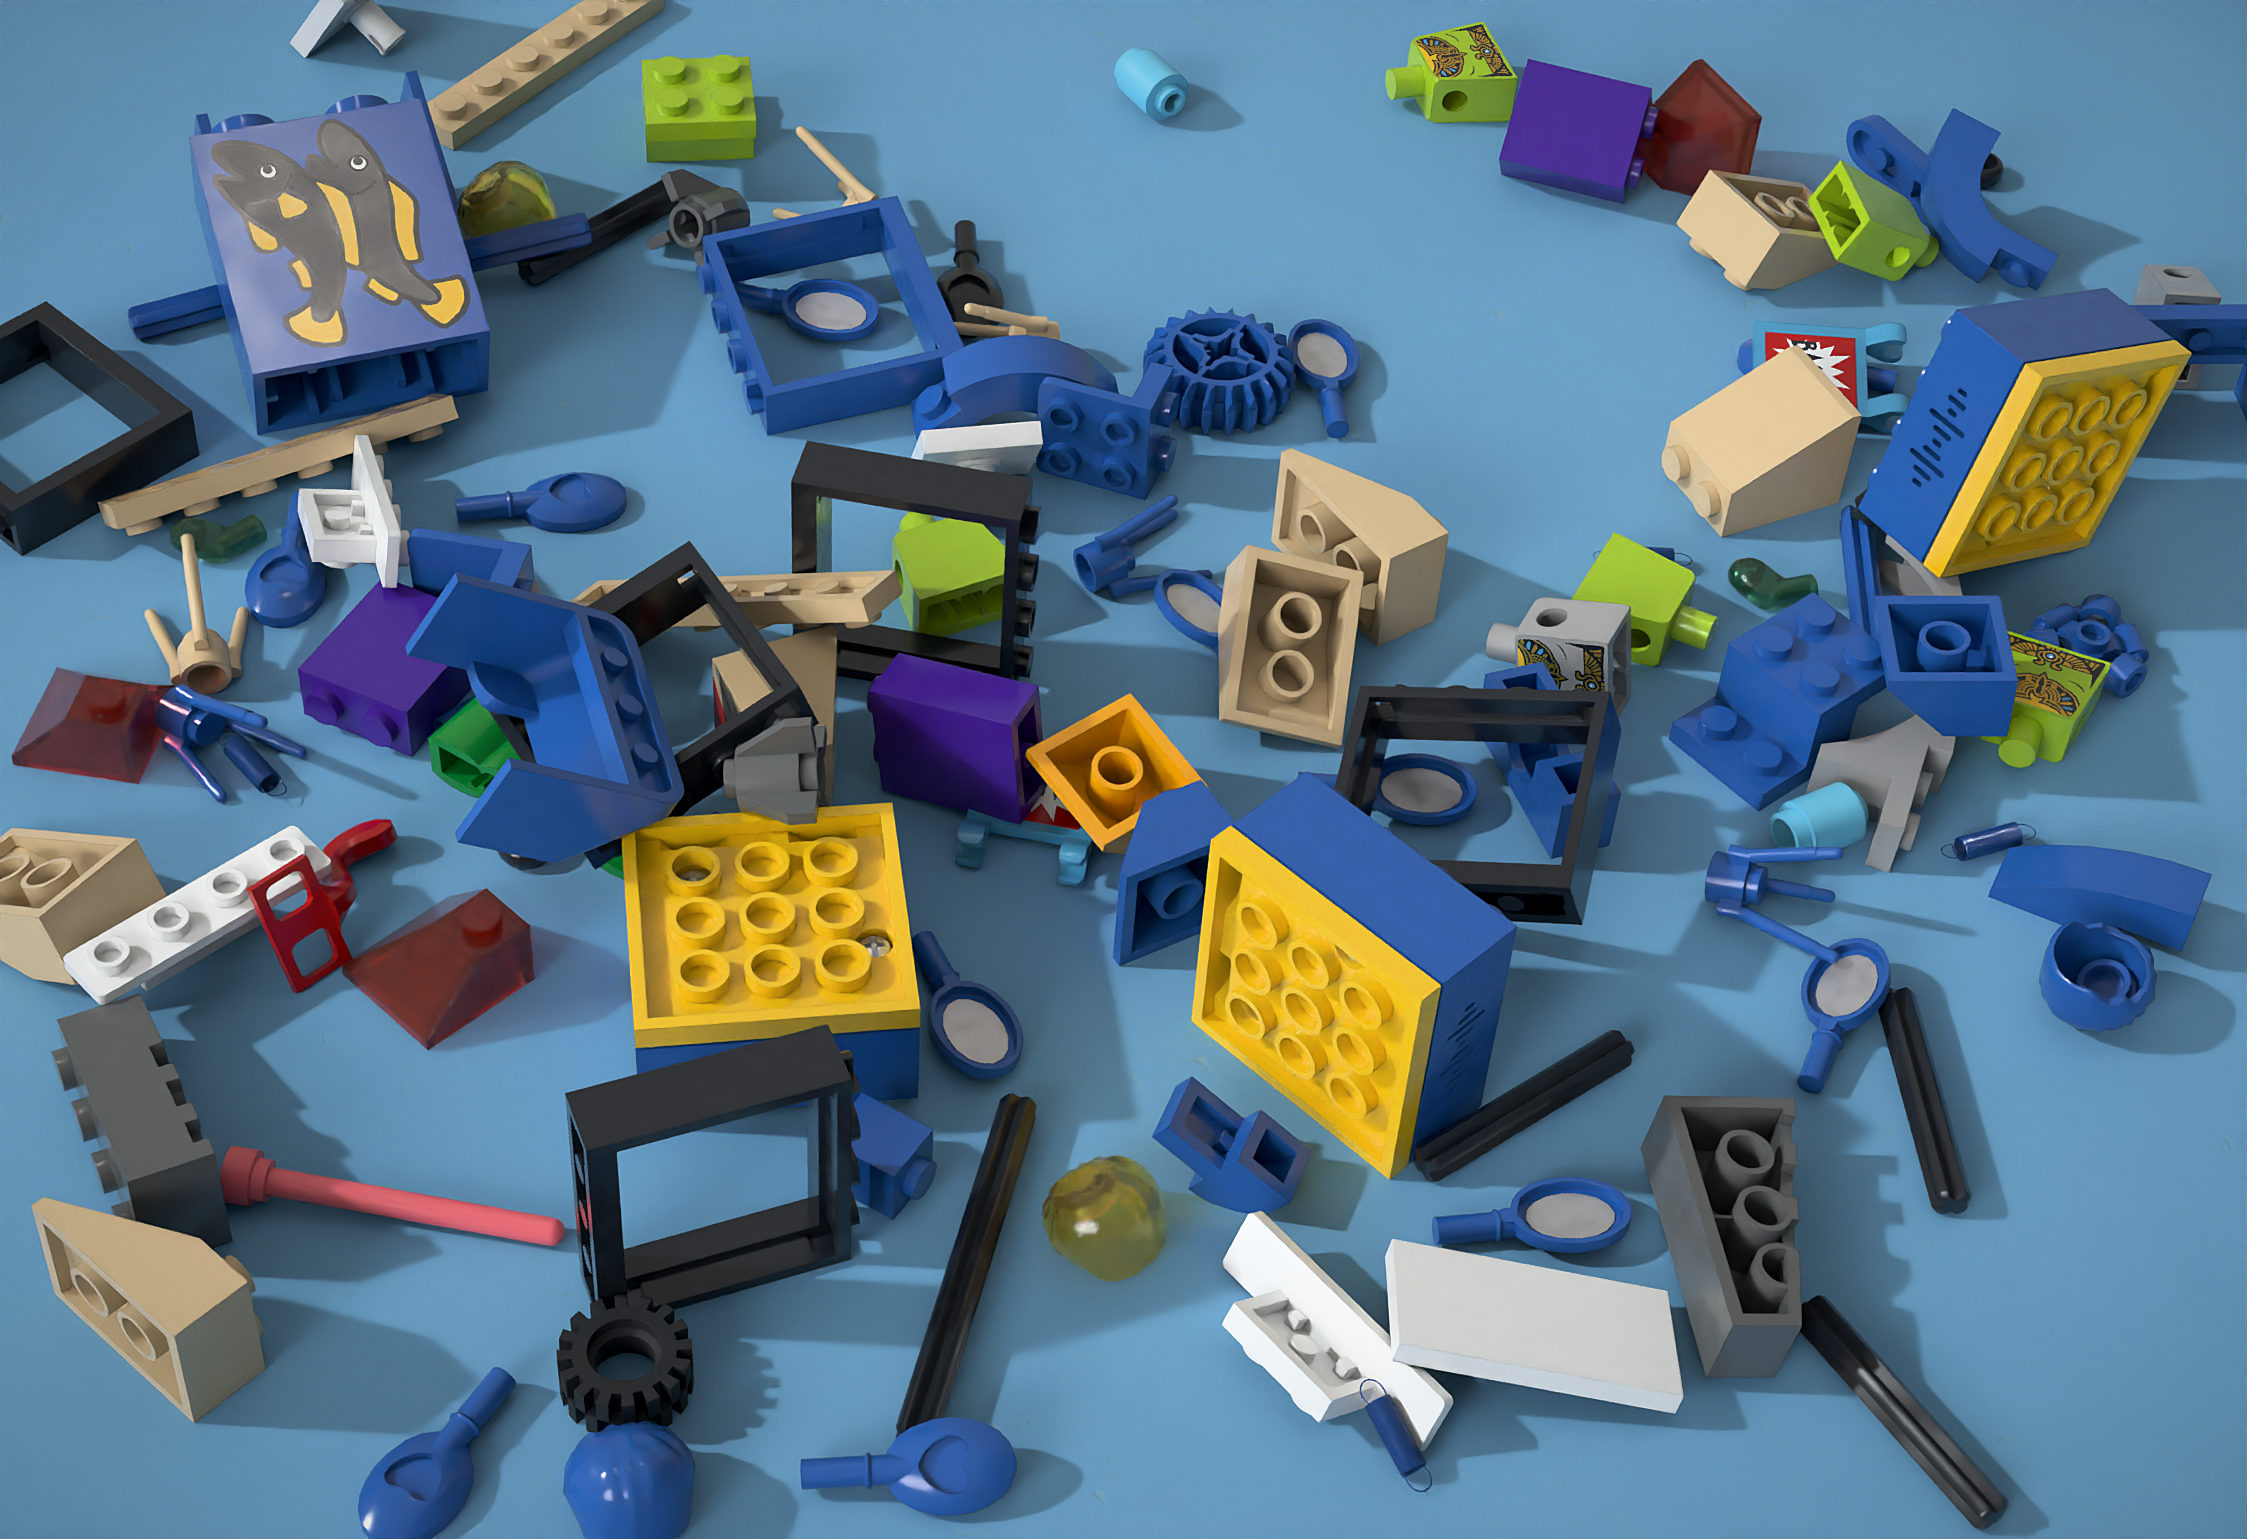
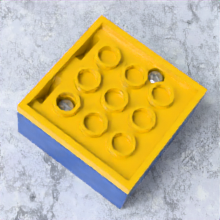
[1858,288,2192,578]
[1191,771,1518,1180]
[621,803,921,1109]

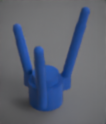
[1073,495,1213,599]
[156,684,307,803]
[1705,844,1844,964]

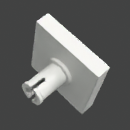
[290,0,406,58]
[911,421,1043,475]

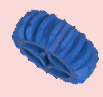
[1142,306,1296,437]

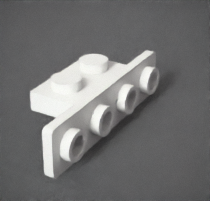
[298,435,410,588]
[63,826,332,1005]
[1222,1211,1453,1452]

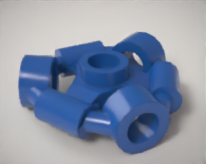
[2025,594,2149,699]

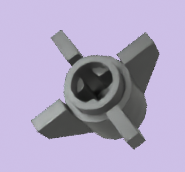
[647,169,751,266]
[723,717,829,825]

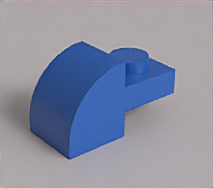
[1152,1076,1312,1213]

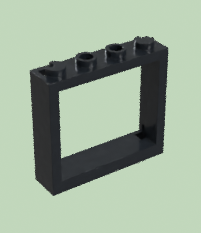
[0,301,200,556]
[791,440,1042,682]
[469,540,819,870]
[1334,684,1622,925]
[565,1024,861,1313]

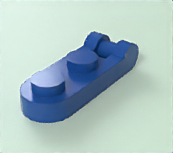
[1846,115,1928,226]

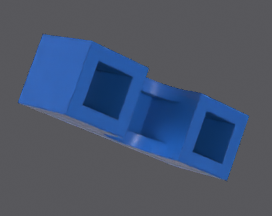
[1483,662,1621,859]

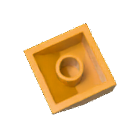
[1025,693,1208,854]

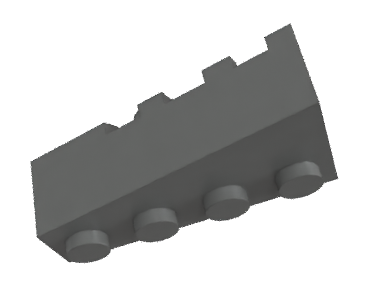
[51,994,233,1249]
[1640,1095,1802,1378]

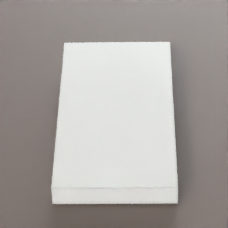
[1385,1239,1684,1414]

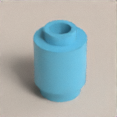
[1114,47,1188,120]
[1769,782,1869,848]

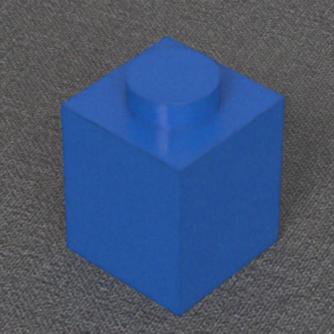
[851,1093,937,1220]

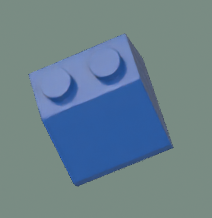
[1872,596,2018,737]
[1113,780,1235,966]

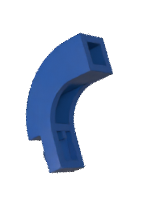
[1920,108,2059,291]
[910,335,1119,441]

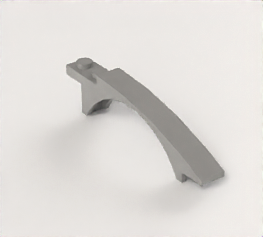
[1805,534,1962,872]

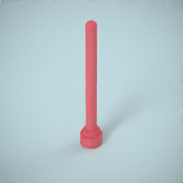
[220,1145,565,1246]

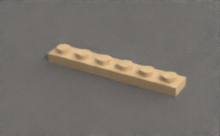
[427,0,664,151]
[98,393,459,536]
[570,570,902,632]

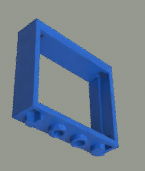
[696,195,964,436]

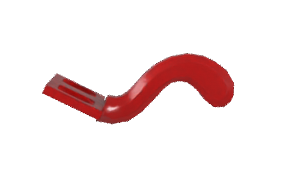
[246,818,398,994]

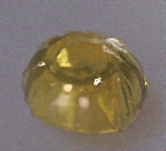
[457,161,557,238]
[1042,1155,1168,1282]

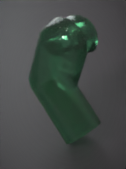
[170,514,267,565]
[1727,558,1818,610]

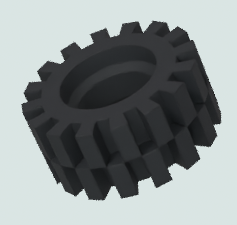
[556,1294,694,1433]

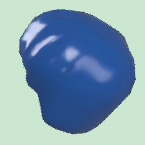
[2039,920,2157,1033]
[563,1421,695,1539]

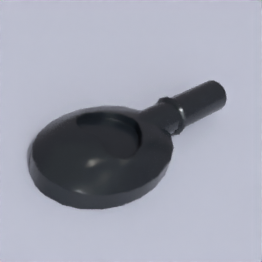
[936,220,1004,338]

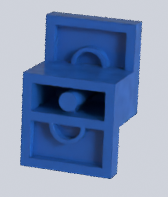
[1669,592,1887,812]

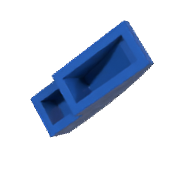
[1988,845,2212,951]

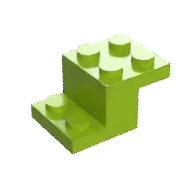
[641,55,757,162]

